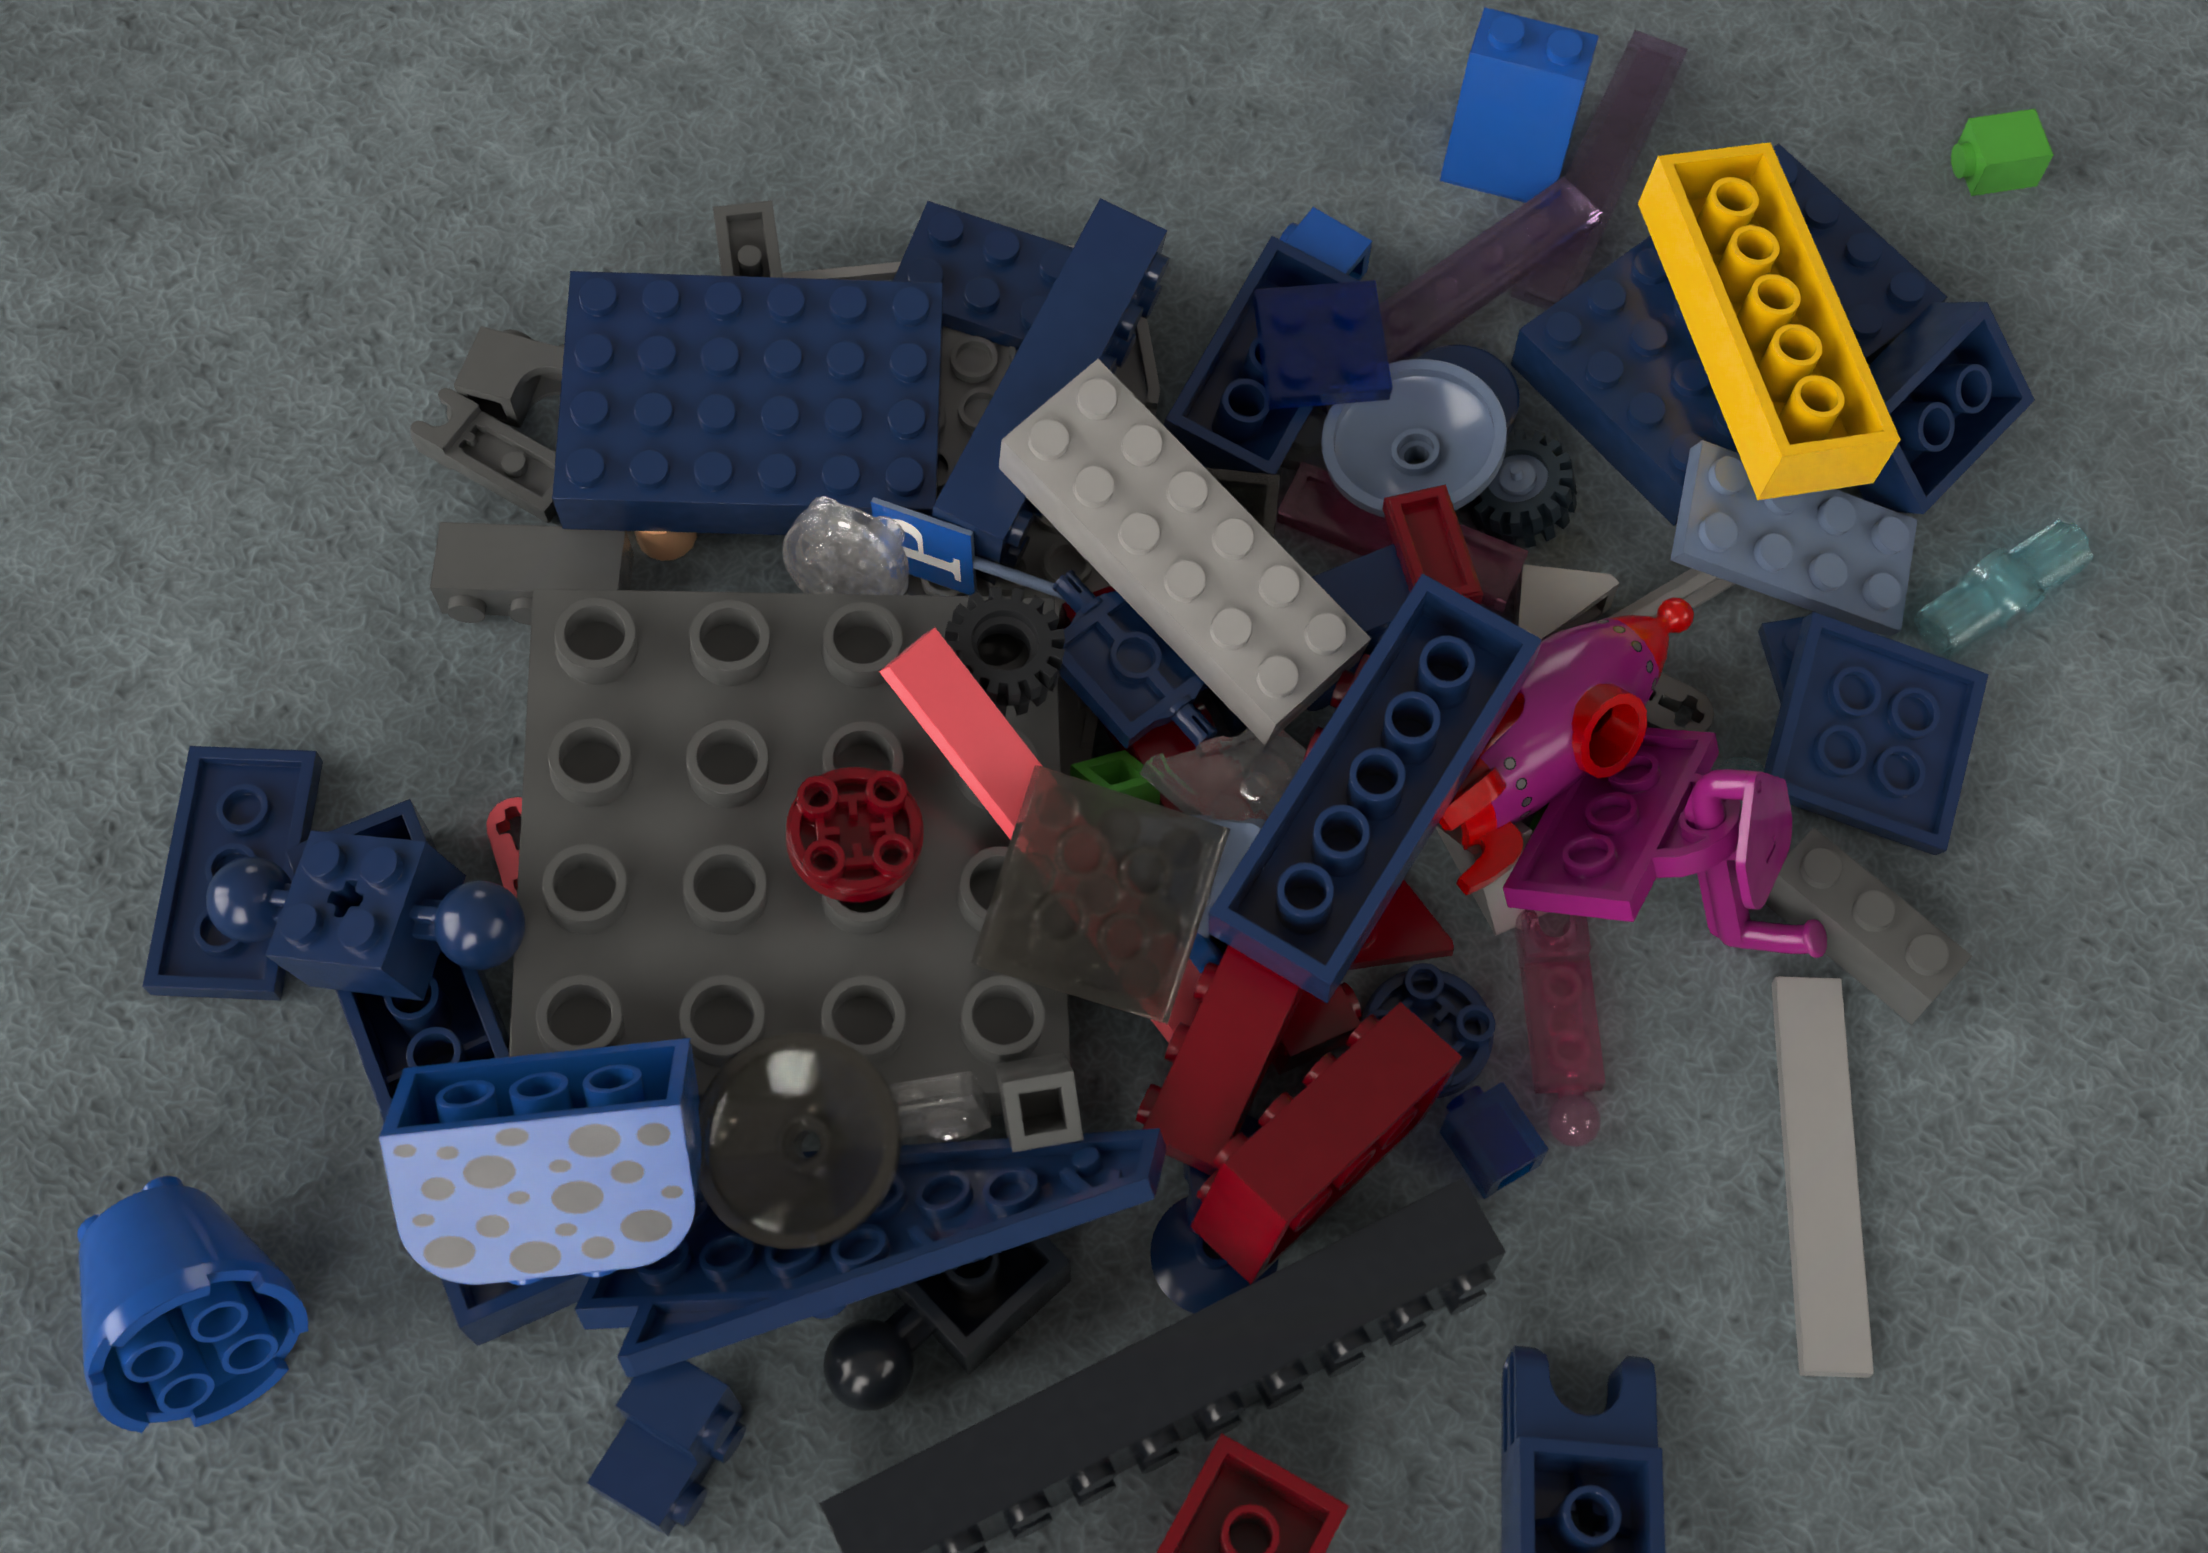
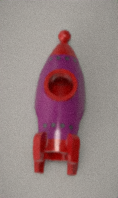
[1439,597,1694,896]

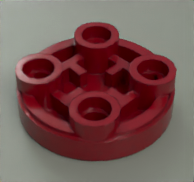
[786,767,924,902]

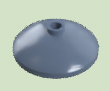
[1321,359,1507,517]

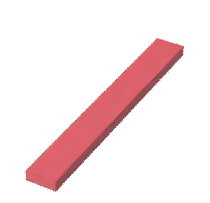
[879,628,1201,1043]

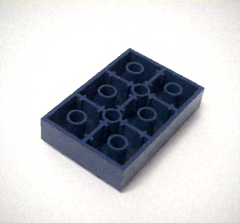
[1511,144,1947,526]
[552,271,943,538]

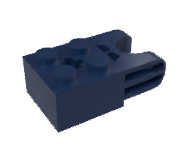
[1501,1345,1665,1553]

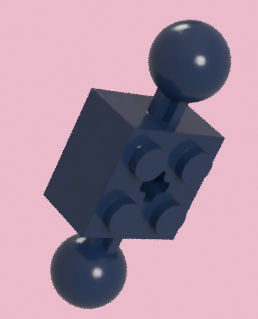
[206,830,525,1000]

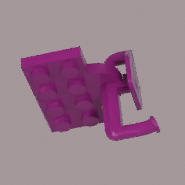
[1503,727,1827,958]

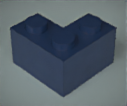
[587,1360,746,1536]

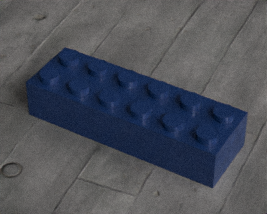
[932,198,1170,585]
[1208,573,1542,1004]

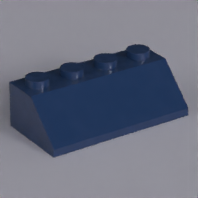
[1163,236,1378,482]

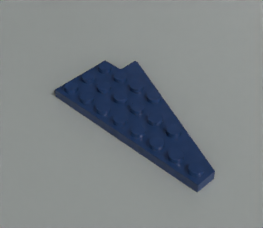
[574,1128,1167,1377]

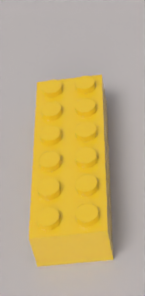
[1638,142,1901,500]

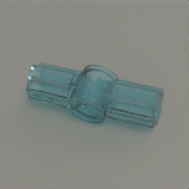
[1914,519,2094,659]

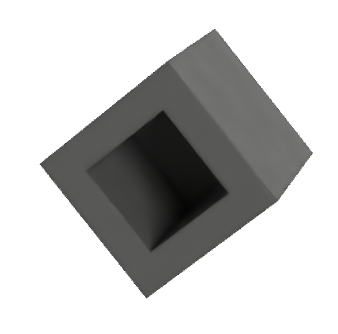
[995,1052,1084,1152]

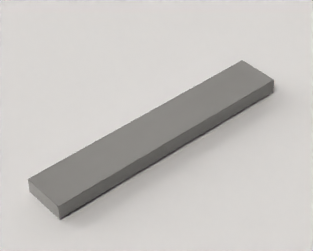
[1771,976,1874,1378]

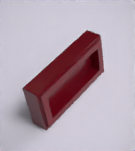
[1382,484,1483,605]

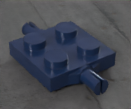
[1053,570,1218,749]

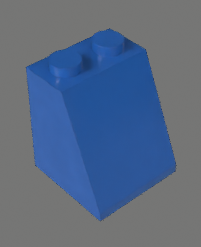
[1440,7,1599,209]

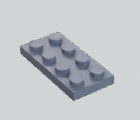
[1670,440,1917,636]

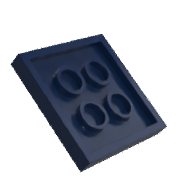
[1764,611,1989,855]

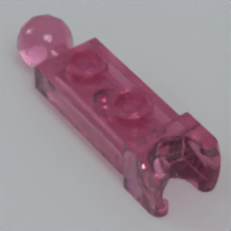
[1515,909,1606,1147]

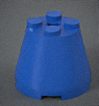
[77,1176,308,1433]

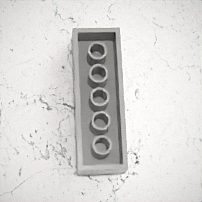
[999,359,1371,746]

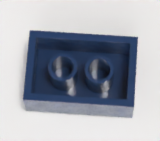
[1857,302,2035,514]

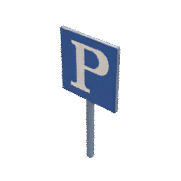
[871,497,1064,600]

